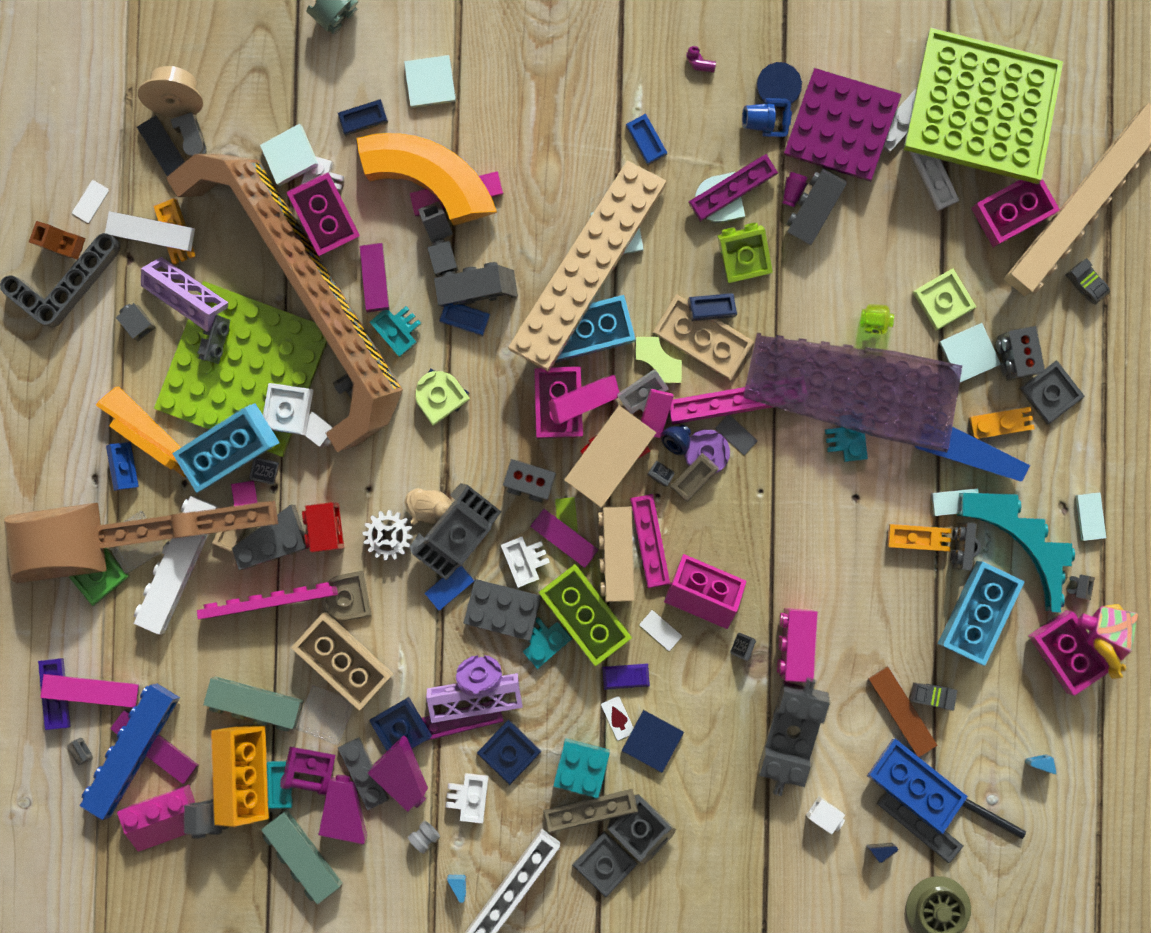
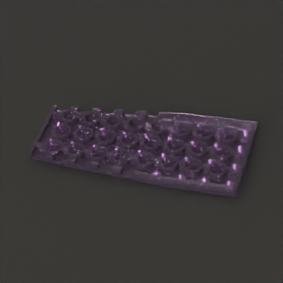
[743,333,963,453]

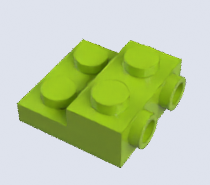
[717,223,773,283]

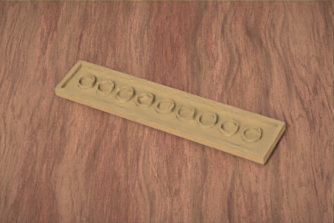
[508,160,667,372]

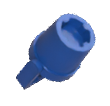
[742,98,792,137]

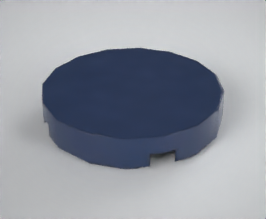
[756,62,802,109]

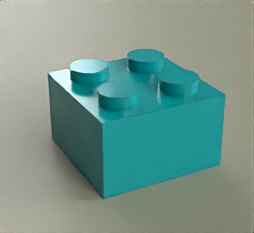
[553,738,610,798]

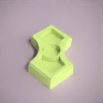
[636,337,682,383]

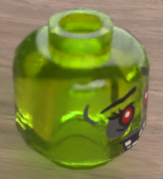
[860,304,894,334]

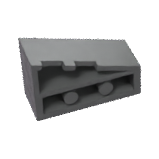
[786,167,847,245]
[434,262,518,307]
[232,504,309,570]

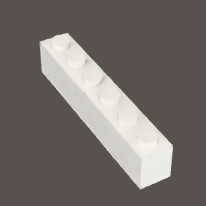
[134,496,220,635]
[465,829,560,933]

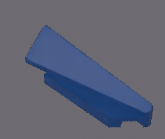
[914,423,1030,482]

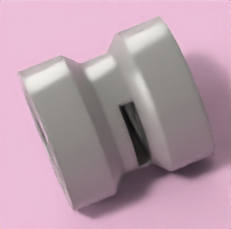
[408,820,440,854]

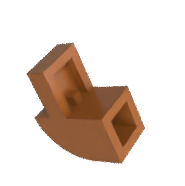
[28,221,86,260]

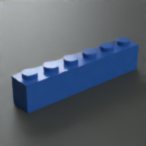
[79,683,180,820]

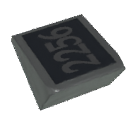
[249,457,279,485]
[647,461,674,487]
[730,633,756,661]
[67,738,93,765]

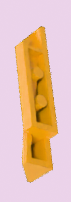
[96,387,187,478]

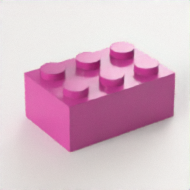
[287,172,360,256]
[971,179,1060,248]
[534,367,583,439]
[777,608,818,682]
[1028,610,1109,696]

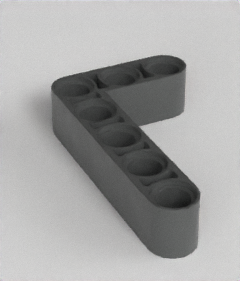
[0,233,121,327]

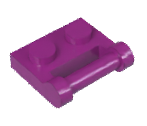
[280,746,336,796]

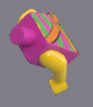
[1078,604,1137,679]

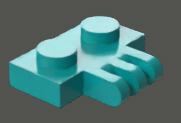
[370,306,422,357]
[825,414,868,462]
[523,617,572,669]

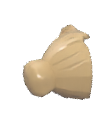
[404,488,452,525]

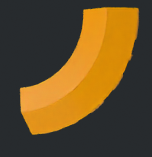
[357,133,497,226]

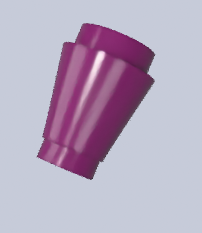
[782,172,808,208]

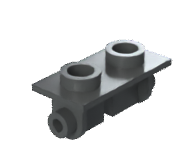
[197,315,231,364]

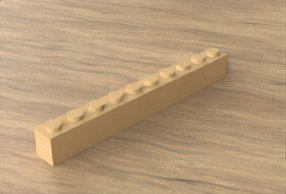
[1004,103,1151,296]

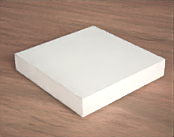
[263,383,313,436]

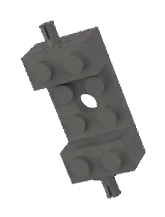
[759,678,830,796]

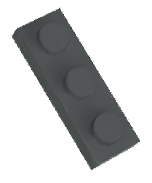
[338,737,389,810]

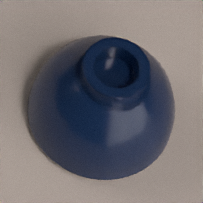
[660,424,691,455]

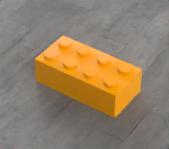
[211,725,269,826]

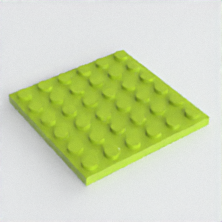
[903,28,1063,184]
[154,281,327,457]

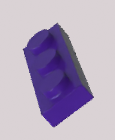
[38,658,71,730]

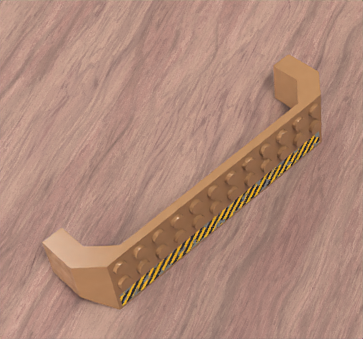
[166,154,403,453]

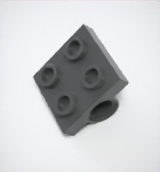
[950,523,981,570]

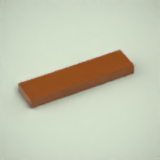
[868,666,938,757]

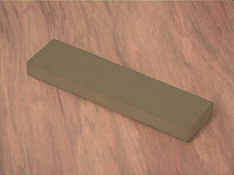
[543,788,638,833]

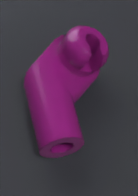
[686,46,716,73]

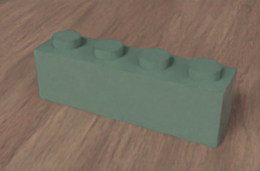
[203,676,304,731]
[261,809,342,904]

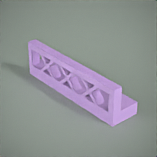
[141,257,228,332]
[426,673,523,723]

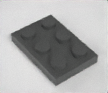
[463,579,542,641]

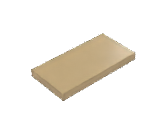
[652,294,754,381]
[564,406,656,508]

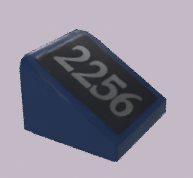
[866,843,899,863]

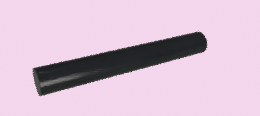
[962,799,1026,839]

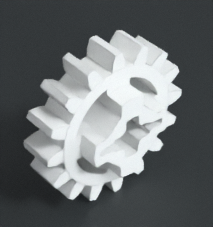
[363,510,413,560]

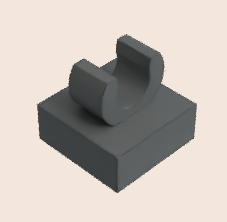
[333,374,354,399]
[1067,574,1095,600]

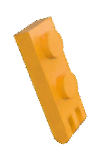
[153,198,195,265]
[969,407,1035,439]
[887,524,952,552]

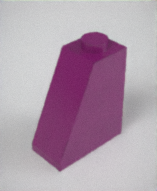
[368,735,428,812]
[318,774,368,844]

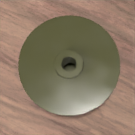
[906,876,971,933]

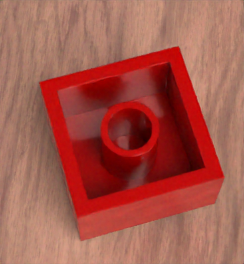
[302,502,344,552]

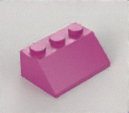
[664,554,746,629]
[117,784,196,852]

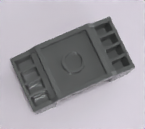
[410,483,501,580]

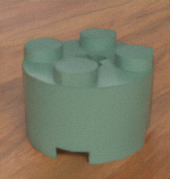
[306,0,358,34]

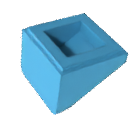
[1025,754,1057,774]
[447,874,466,903]

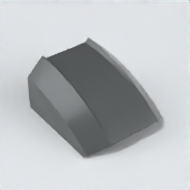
[607,794,676,864]

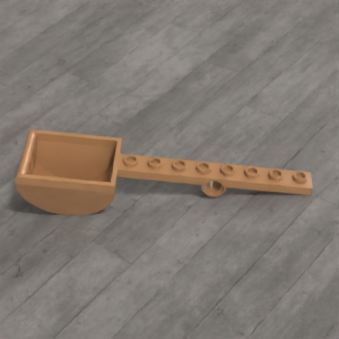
[4,501,278,583]

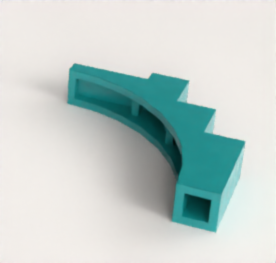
[957,493,1075,612]

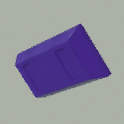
[602,663,650,690]

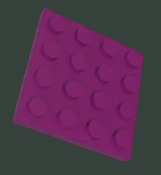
[784,68,902,182]

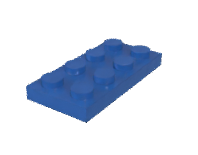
[867,739,968,834]

